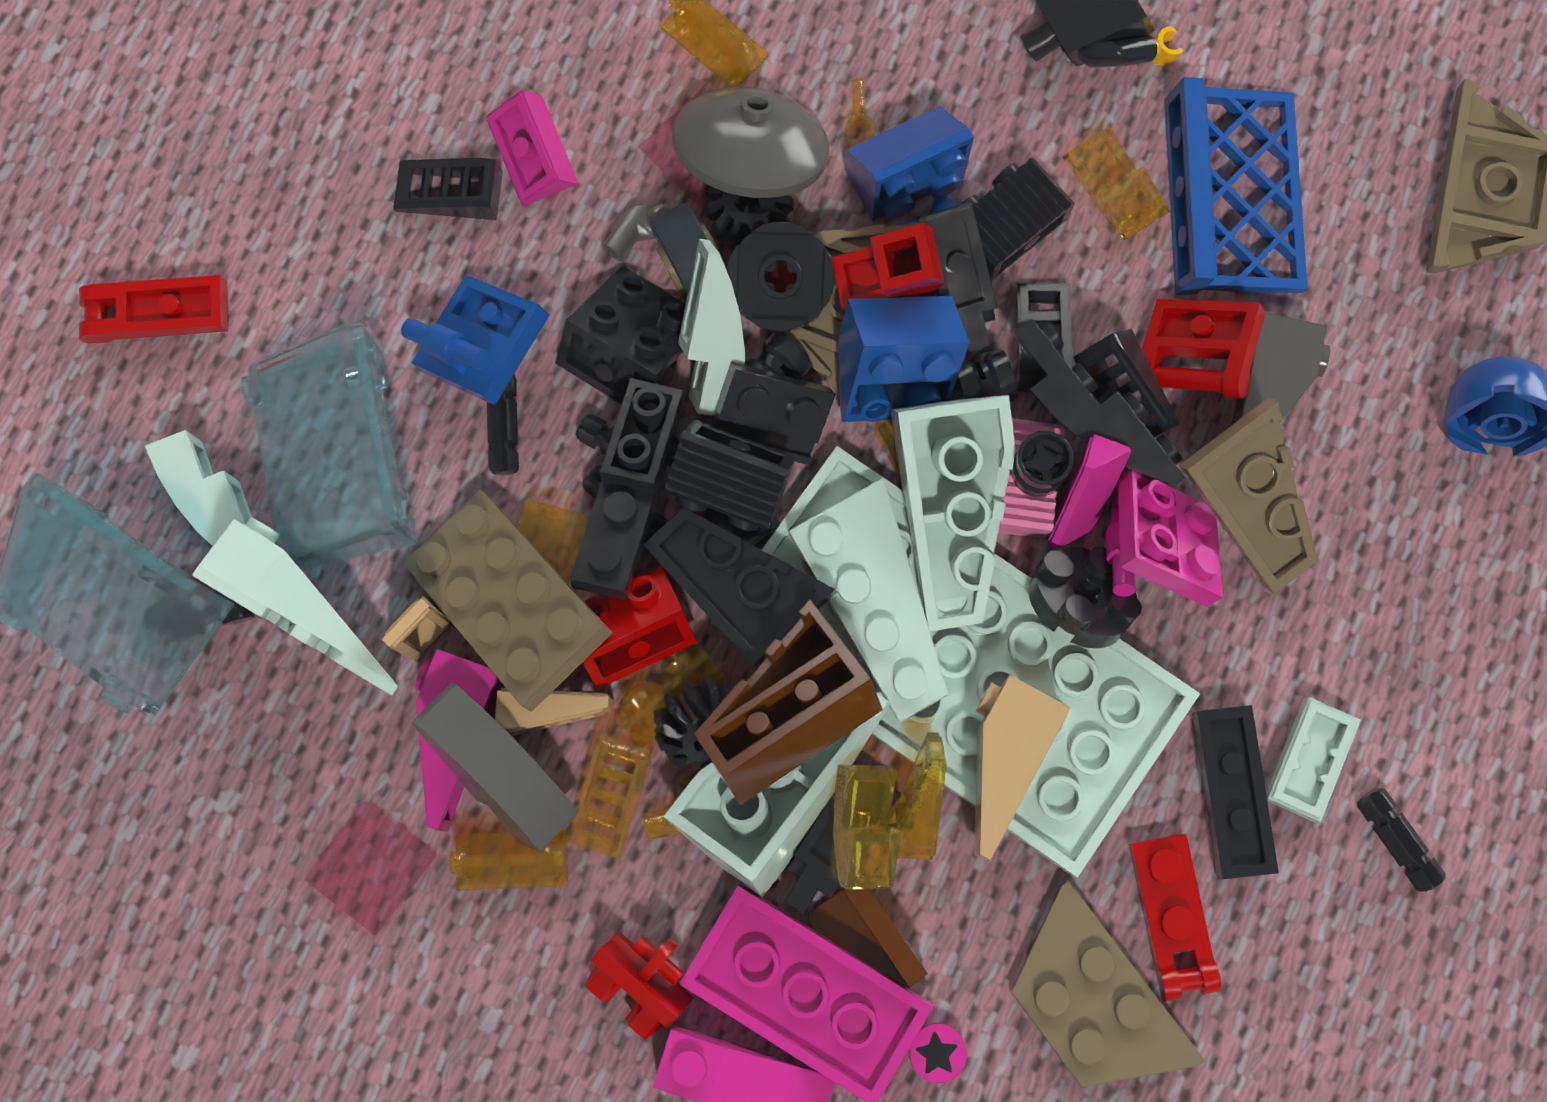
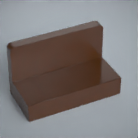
[808,877,928,987]

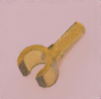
[844,78,876,146]

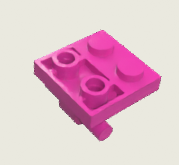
[1106,469,1223,607]

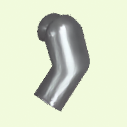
[602,204,672,261]

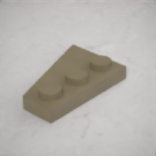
[1180,397,1318,594]

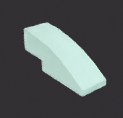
[678,239,745,416]
[145,430,252,546]

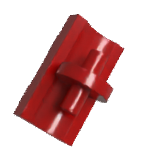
[585,931,694,1039]

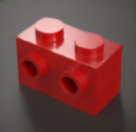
[582,565,698,690]

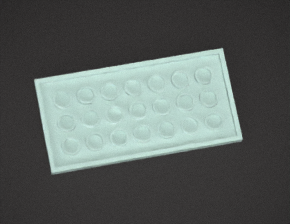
[712,446,1200,878]

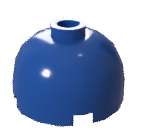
[1445,356,1547,457]

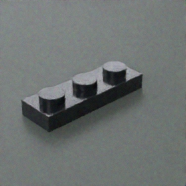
[1192,705,1279,880]

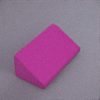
[486,90,579,206]
[1048,434,1131,549]

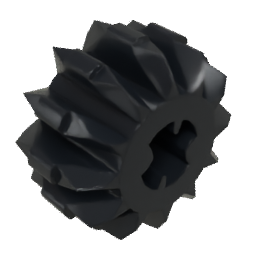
[705,186,794,251]
[653,675,732,774]

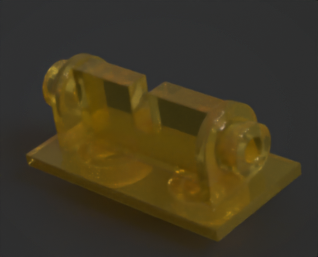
[660,0,769,87]
[614,644,725,749]
[449,830,568,891]

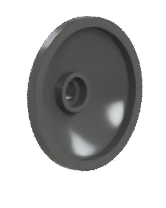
[672,87,829,198]

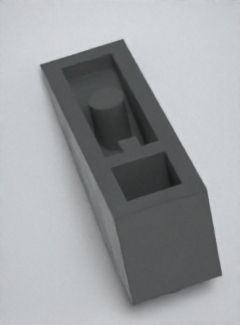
[1231,312,1330,426]

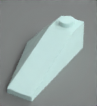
[891,395,1016,631]
[192,517,398,695]
[664,694,890,898]

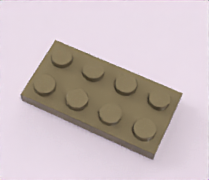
[403,488,612,712]

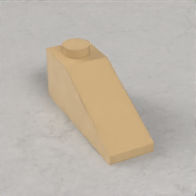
[974,675,1071,861]

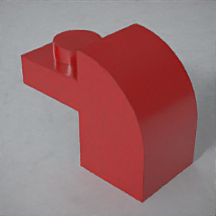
[831,223,944,311]

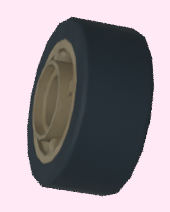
[649,203,725,297]

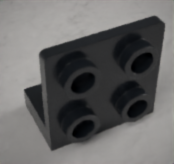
[555,267,686,405]

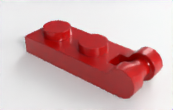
[79,275,228,344]
[1128,834,1222,1002]

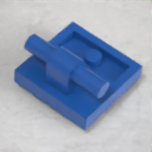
[401,275,550,405]

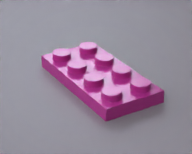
[679,884,934,1102]

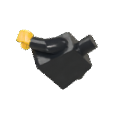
[1020,0,1184,68]

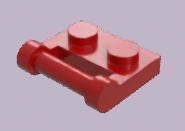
[1142,299,1265,399]

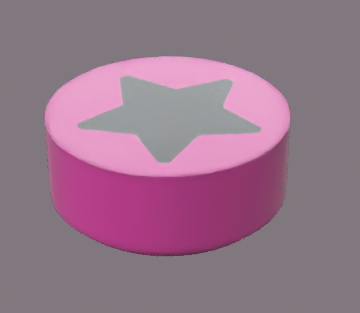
[909,1023,967,1083]

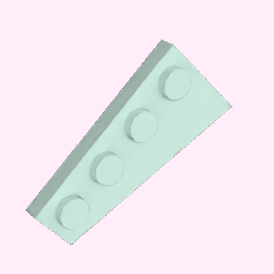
[789,477,949,723]

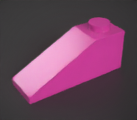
[415,649,503,831]
[653,1024,835,1102]

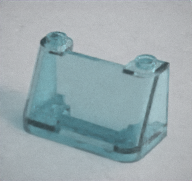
[241,320,420,570]
[0,471,235,715]

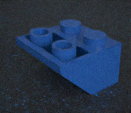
[845,106,974,221]
[838,296,970,422]

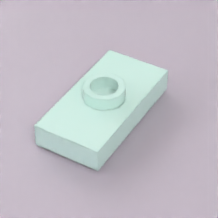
[1266,697,1361,823]

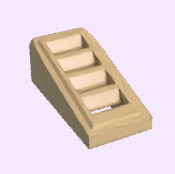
[381,595,451,660]
[495,688,614,736]

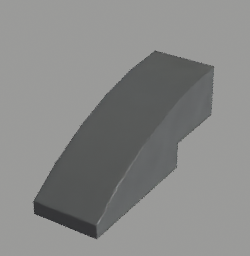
[411,683,579,852]

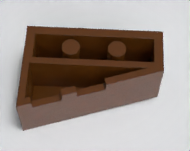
[695,599,883,805]

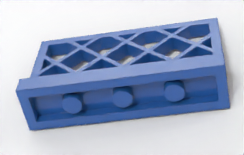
[1164,77,1308,295]

